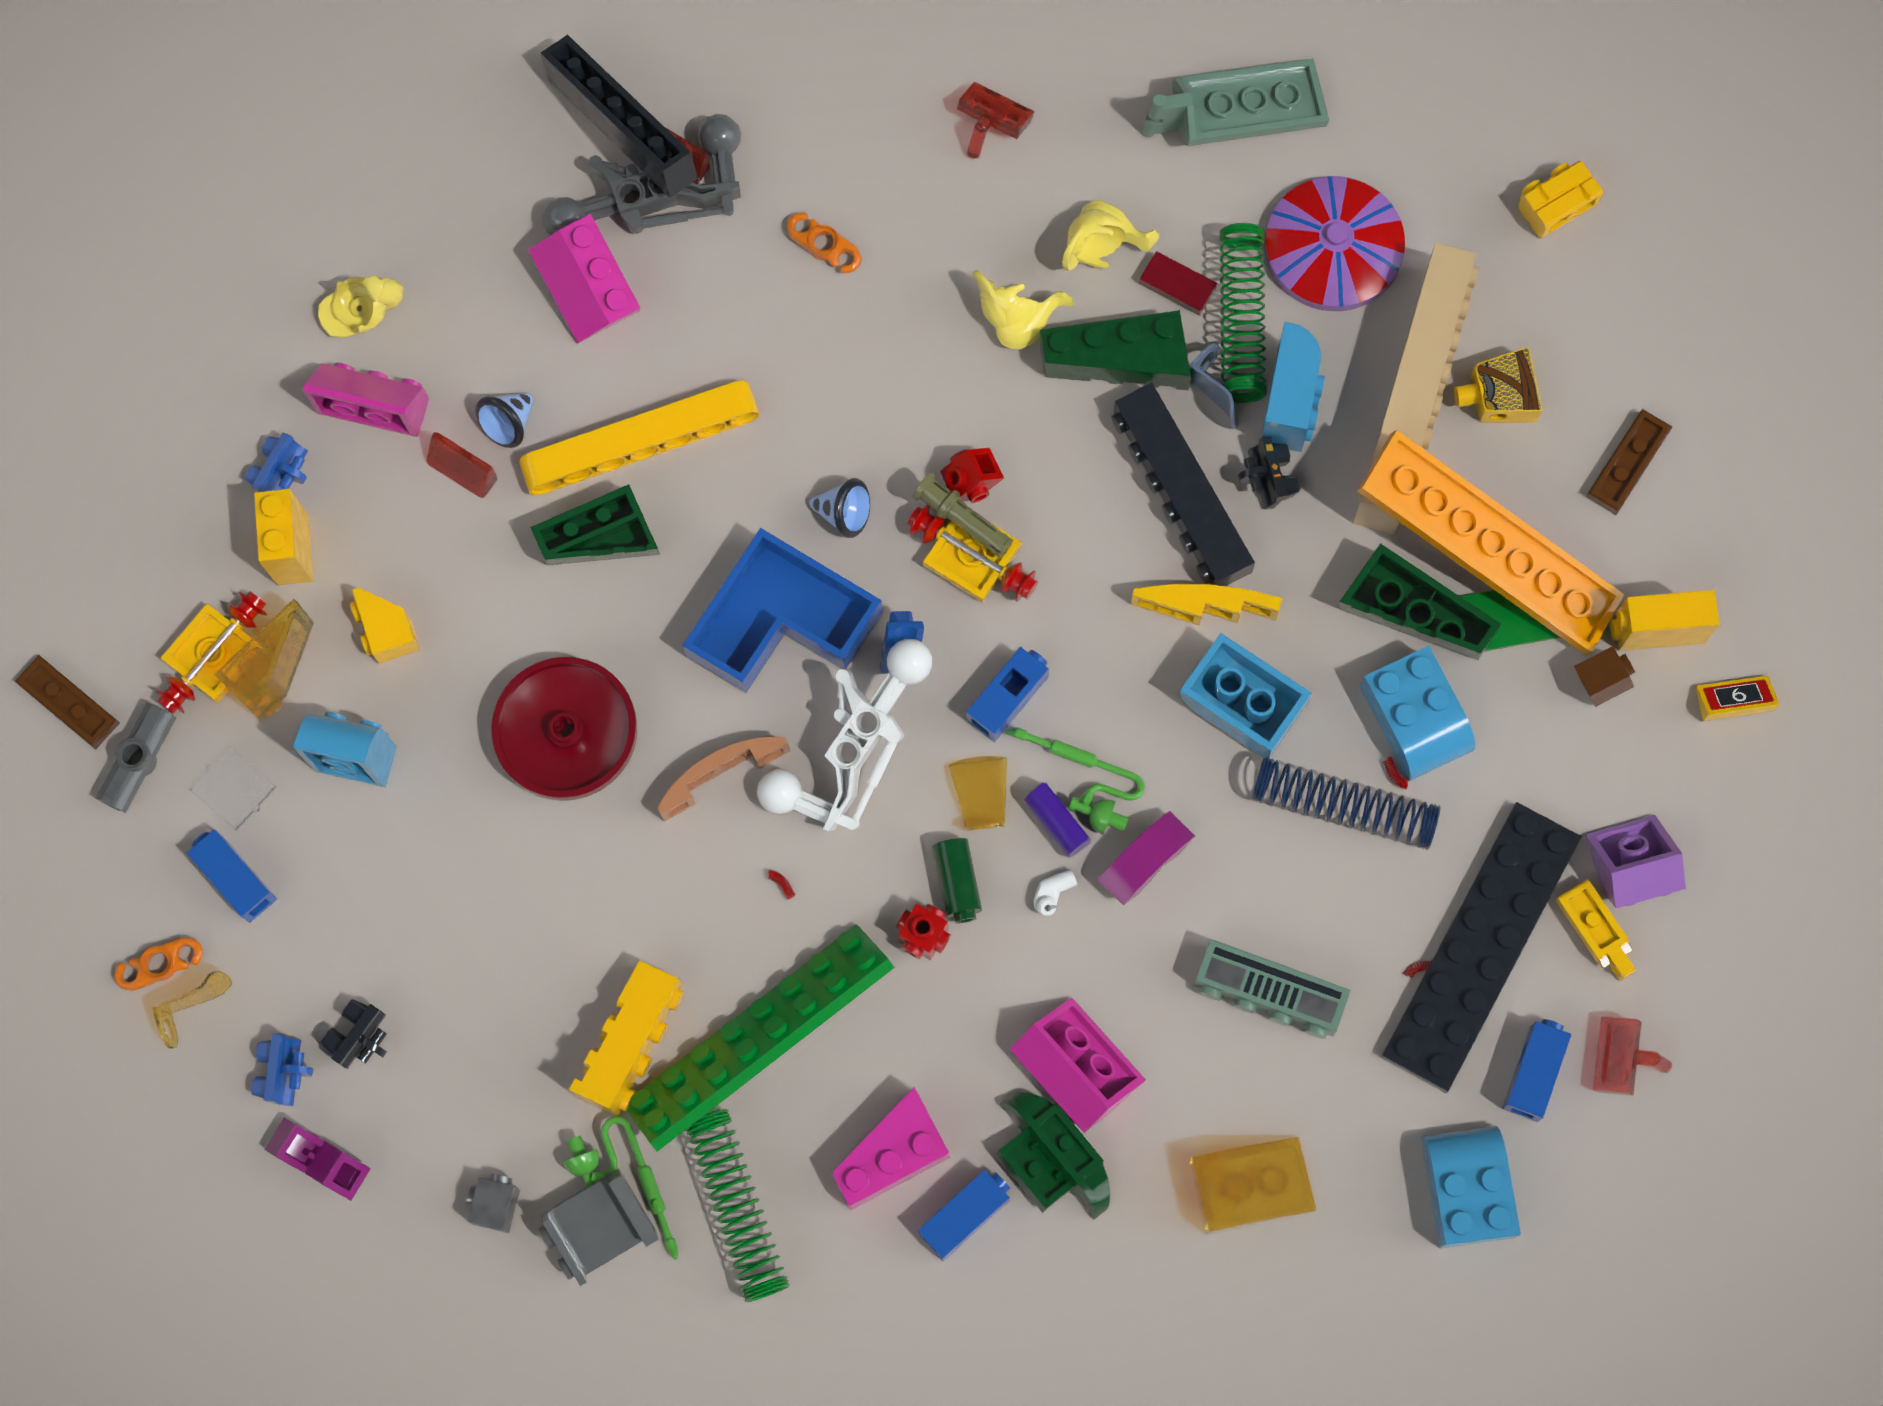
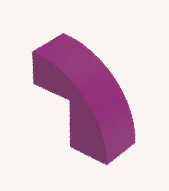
[1098,811,1195,905]
[264,1117,371,1201]

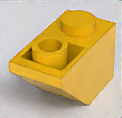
[350,587,420,664]

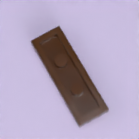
[1586,409,1672,515]
[15,655,120,749]

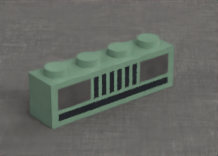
[1194,939,1351,1039]

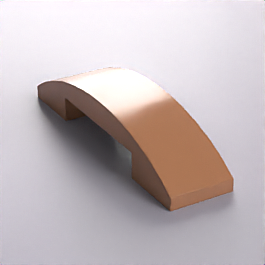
[657,736,790,822]

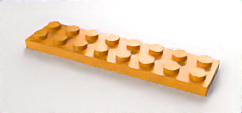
[1357,430,1625,655]

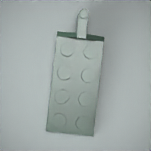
[1142,58,1329,146]

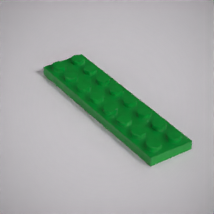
[626,924,895,1152]

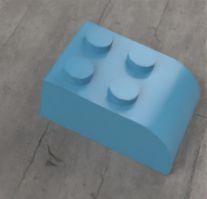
[1261,322,1325,452]
[1180,633,1312,758]
[1360,646,1475,781]
[293,712,397,788]
[1421,1126,1521,1249]

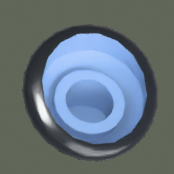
[475,393,533,448]
[809,478,870,538]

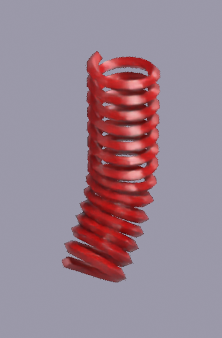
[1383,757,1408,790]
[768,869,795,900]
[1403,960,1431,979]

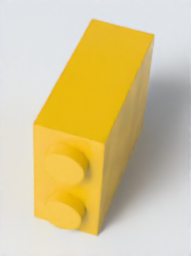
[254,489,313,586]
[1610,590,1720,651]

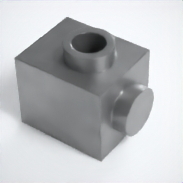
[466,1173,520,1233]

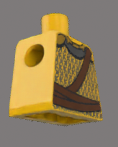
[1454,347,1543,423]

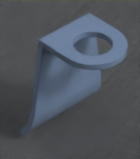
[1189,343,1236,429]

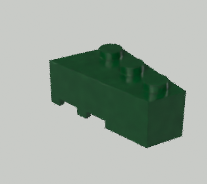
[530,484,660,565]

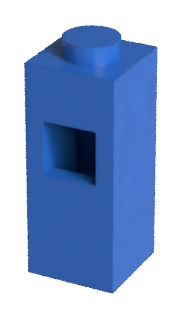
[966,647,1049,743]
[187,829,277,923]
[1502,1019,1572,1122]
[917,1169,1010,1261]

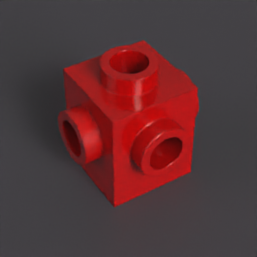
[940,448,1004,503]
[896,903,951,960]

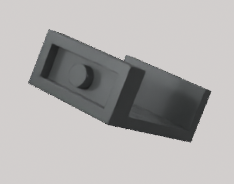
[539,1168,659,1286]

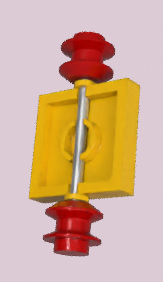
[907,504,1038,603]
[155,591,267,714]

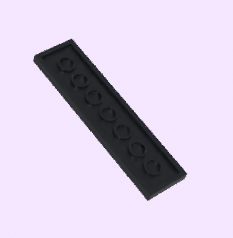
[1380,802,1582,1094]

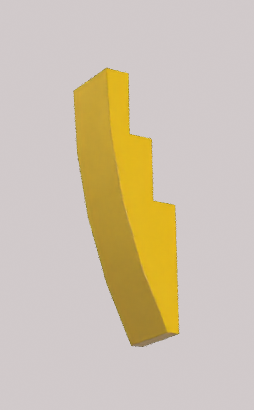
[1131,584,1283,626]

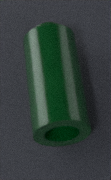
[932,838,982,924]

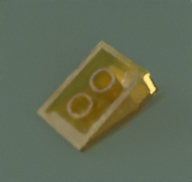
[214,599,314,721]
[1189,1137,1316,1235]

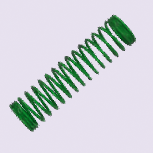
[1219,223,1267,403]
[685,1109,790,1302]

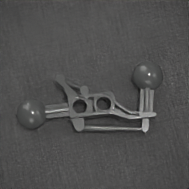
[543,114,741,235]

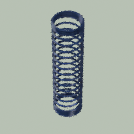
[1252,756,1441,850]

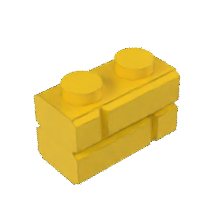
[1518,160,1603,239]

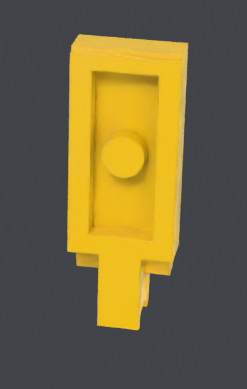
[1555,879,1636,981]

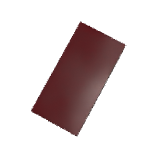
[1139,251,1217,316]

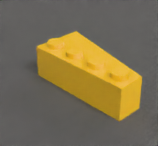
[569,960,684,1116]

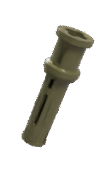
[912,472,1014,559]

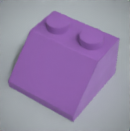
[1585,815,1686,908]

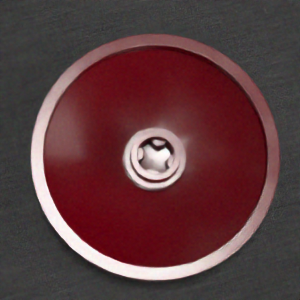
[491,657,638,801]

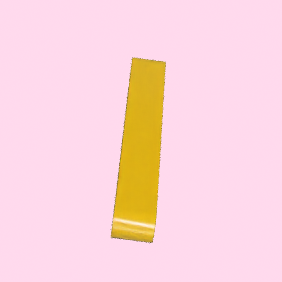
[519,380,760,496]

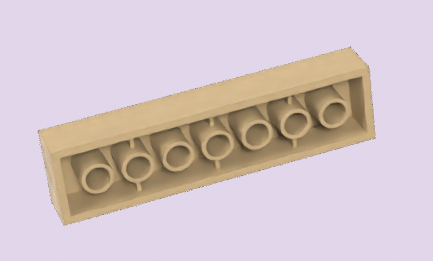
[1353,242,1480,535]

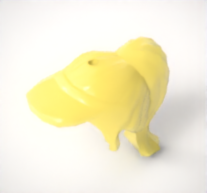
[1062,200,1159,271]
[972,270,1075,349]
[318,275,404,338]

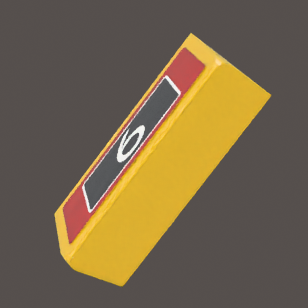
[1696,675,1779,722]

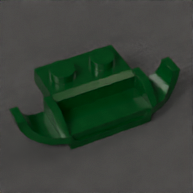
[995,1092,1110,1220]

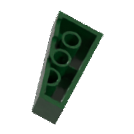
[1040,310,1191,391]
[1338,543,1501,660]

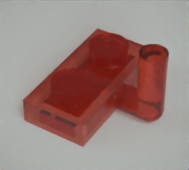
[957,81,1035,159]
[1593,1016,1672,1095]

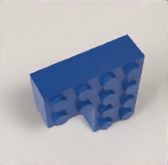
[682,528,883,693]

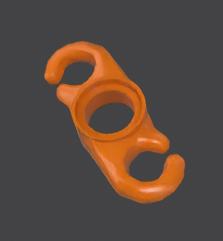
[786,212,862,274]
[114,937,203,991]

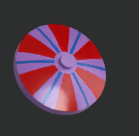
[1265,176,1405,311]

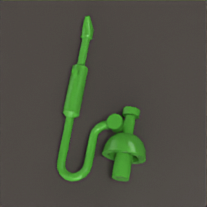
[1005,727,1145,835]
[563,1116,678,1260]

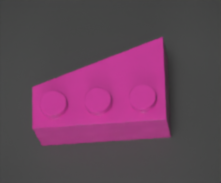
[832,1087,950,1210]

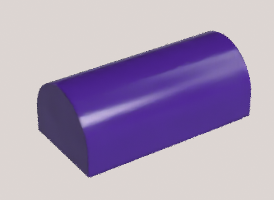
[1024,782,1091,858]

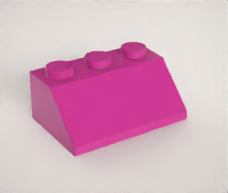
[528,214,640,343]
[303,363,429,437]
[1010,998,1146,1133]

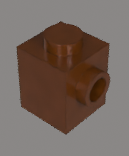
[1574,646,1636,707]

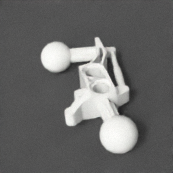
[757,639,932,831]

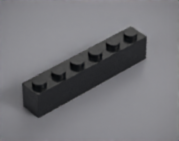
[540,34,698,198]
[1111,382,1255,586]

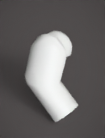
[1033,869,1077,916]

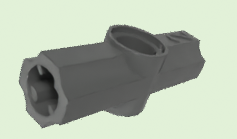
[96,703,177,813]

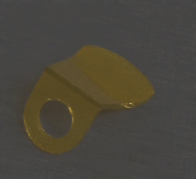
[949,756,1007,831]
[152,971,232,1049]

